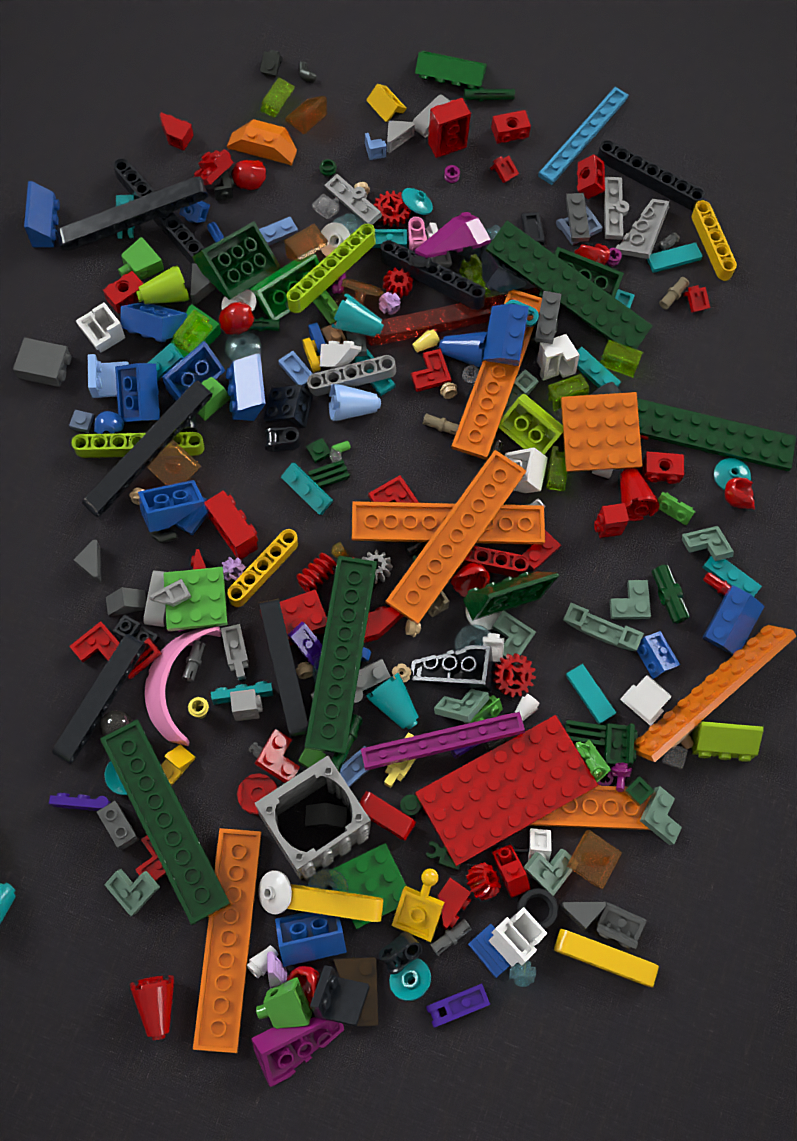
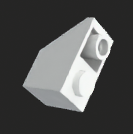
[320,341,362,368]

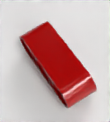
[359,791,416,841]

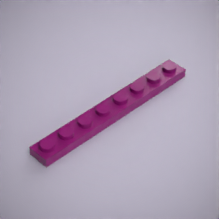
[361,711,525,771]

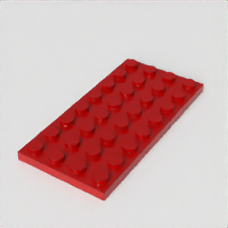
[415,715,598,867]

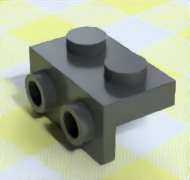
[596,902,646,949]

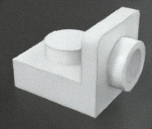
[483,633,504,662]
[528,828,551,862]

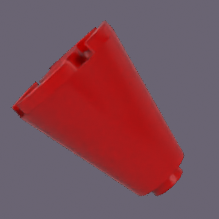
[620,468,660,521]
[130,975,174,1040]

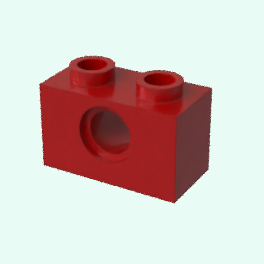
[491,110,531,143]
[577,154,605,199]
[103,271,144,314]
[643,451,684,484]
[594,503,629,538]

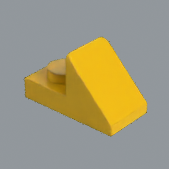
[161,745,196,786]

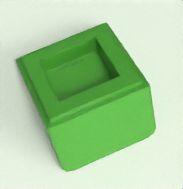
[299,749,326,768]

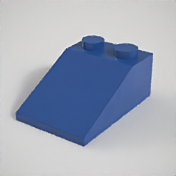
[138,480,204,532]

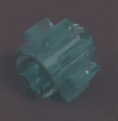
[509,960,536,987]

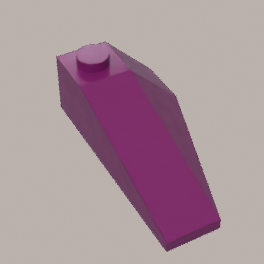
[415,212,491,258]
[251,1017,344,1087]

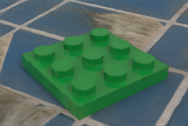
[329,843,406,930]

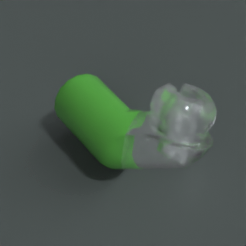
[329,441,351,463]

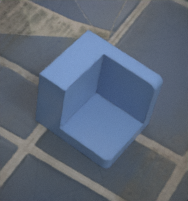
[365,133,386,160]

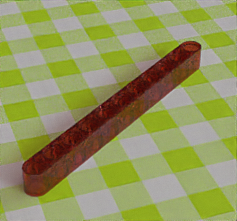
[366,288,540,346]

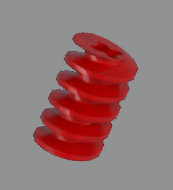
[297,553,337,592]

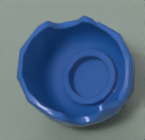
[94,411,124,434]

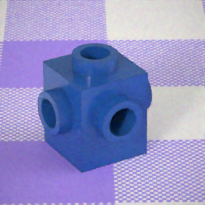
[179,201,210,223]

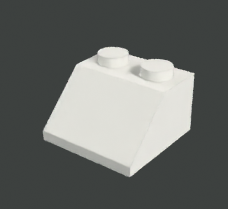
[505,448,548,493]

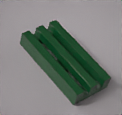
[308,460,350,488]
[565,720,606,747]

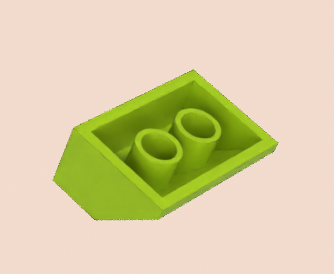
[499,394,563,455]
[692,722,763,762]

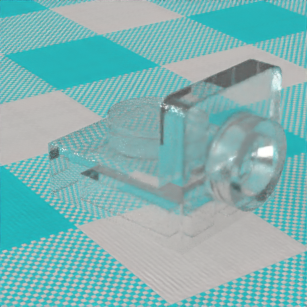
[312,193,340,219]

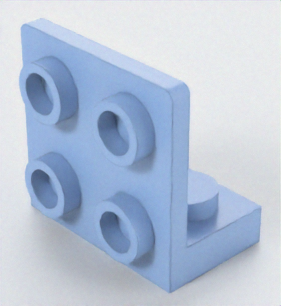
[88,354,129,398]

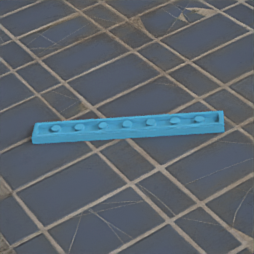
[538,87,629,185]

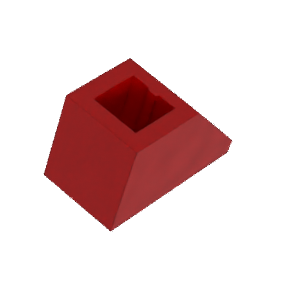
[160,112,194,150]
[492,844,530,898]
[437,878,471,930]

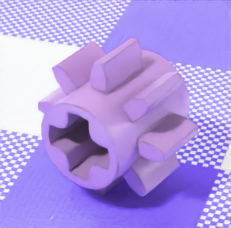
[379,292,401,315]
[222,557,246,581]

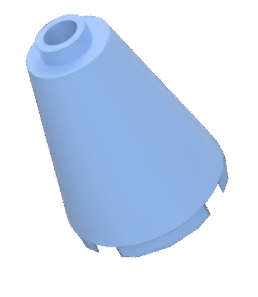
[329,384,381,421]

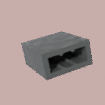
[13,338,72,387]

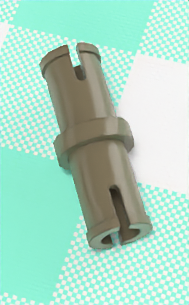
[659,277,690,310]
[423,413,459,435]

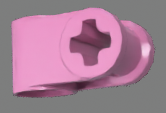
[408,217,427,251]

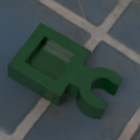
[425,842,460,870]

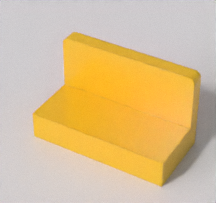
[367,84,407,122]

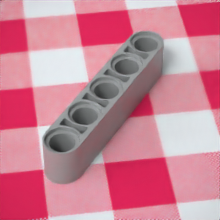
[307,355,396,396]

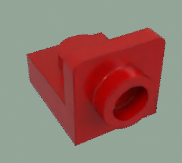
[490,156,519,183]
[683,285,710,313]

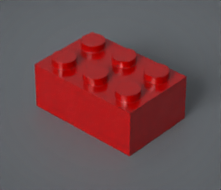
[428,98,471,158]
[204,490,259,560]
[260,589,327,646]

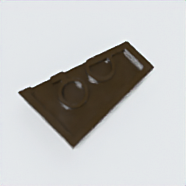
[334,957,378,1026]

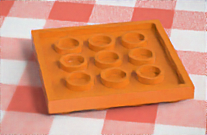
[561,392,642,472]

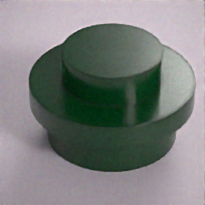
[319,159,337,176]
[400,795,421,816]

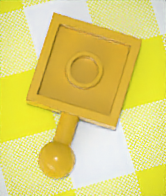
[392,869,445,942]

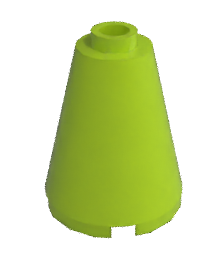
[136,266,189,304]

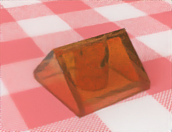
[285,96,327,134]
[284,224,329,261]

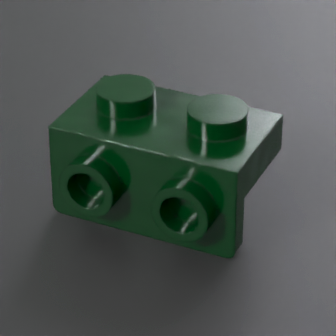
[604,723,637,766]

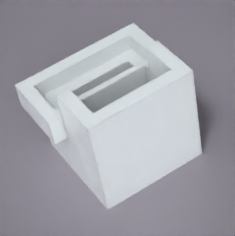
[76,303,125,353]
[537,334,580,380]
[620,675,672,726]
[489,907,547,967]

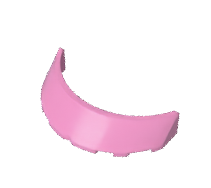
[145,627,222,746]

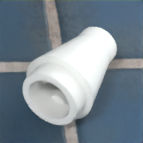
[515,694,540,721]
[247,945,279,978]

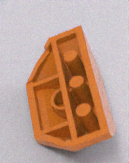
[227,119,297,165]

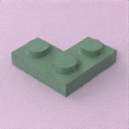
[682,526,734,561]
[610,580,651,619]
[492,610,536,665]
[434,689,489,723]
[640,786,682,845]
[523,849,578,896]
[104,869,160,916]

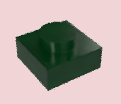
[306,438,331,464]
[624,776,654,806]

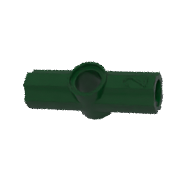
[652,564,690,624]

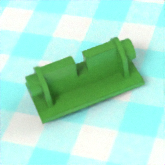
[313,290,339,325]
[658,492,695,525]
[463,695,503,724]
[575,740,611,783]

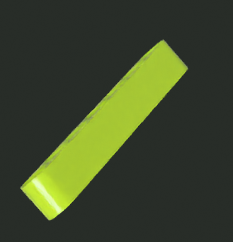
[286,224,376,313]
[71,432,205,458]

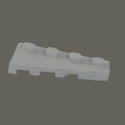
[616,199,669,259]

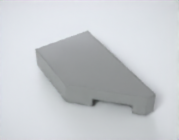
[149,579,191,607]

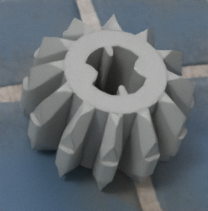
[362,550,393,584]

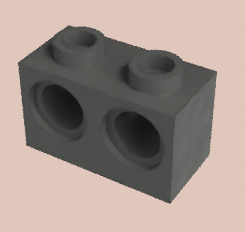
[97,801,140,851]

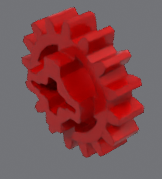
[374,190,411,227]
[492,653,536,697]

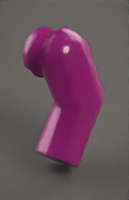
[332,273,347,294]

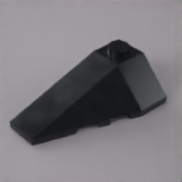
[481,244,527,293]
[409,645,494,691]

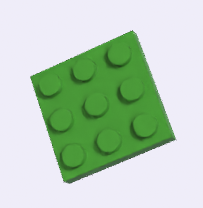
[163,567,228,631]

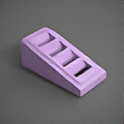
[267,952,287,989]

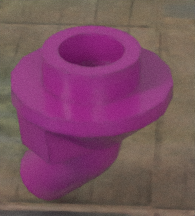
[611,763,632,792]

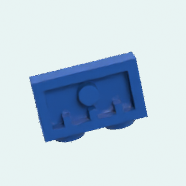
[637,631,680,679]

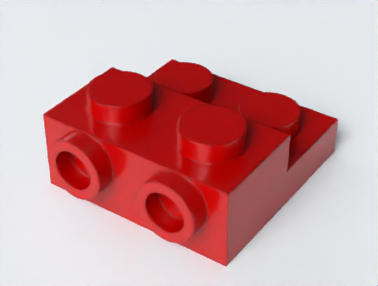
[194,149,234,185]

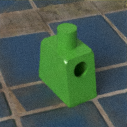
[118,237,164,280]
[197,377,230,421]
[256,977,312,1029]

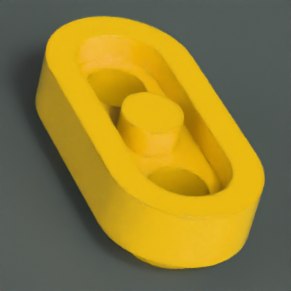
[302,338,321,373]

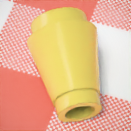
[412,329,440,353]
[188,697,209,719]

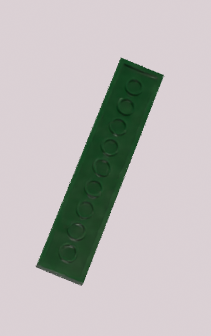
[485,220,653,356]
[637,398,796,471]
[305,556,377,755]
[100,719,230,925]

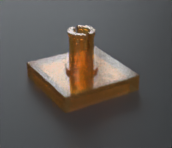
[341,279,383,305]
[147,440,201,486]
[567,830,622,889]

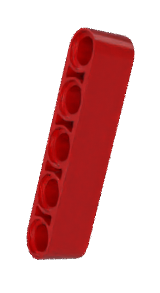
[460,546,529,577]

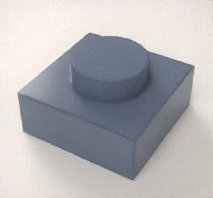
[69,410,94,433]

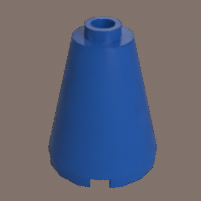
[439,332,487,368]

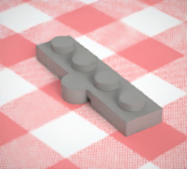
[325,174,382,225]
[604,177,629,240]
[310,659,391,703]

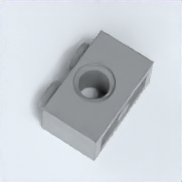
[230,689,263,721]

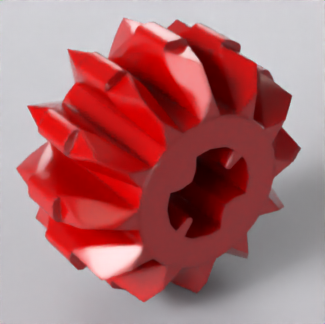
[383,267,413,299]
[466,862,501,901]

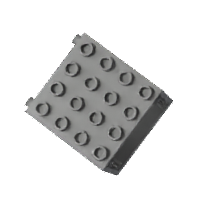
[255,756,371,880]

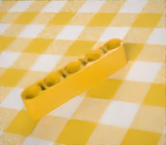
[691,200,737,281]
[227,529,298,607]
[287,884,383,922]
[554,929,659,988]

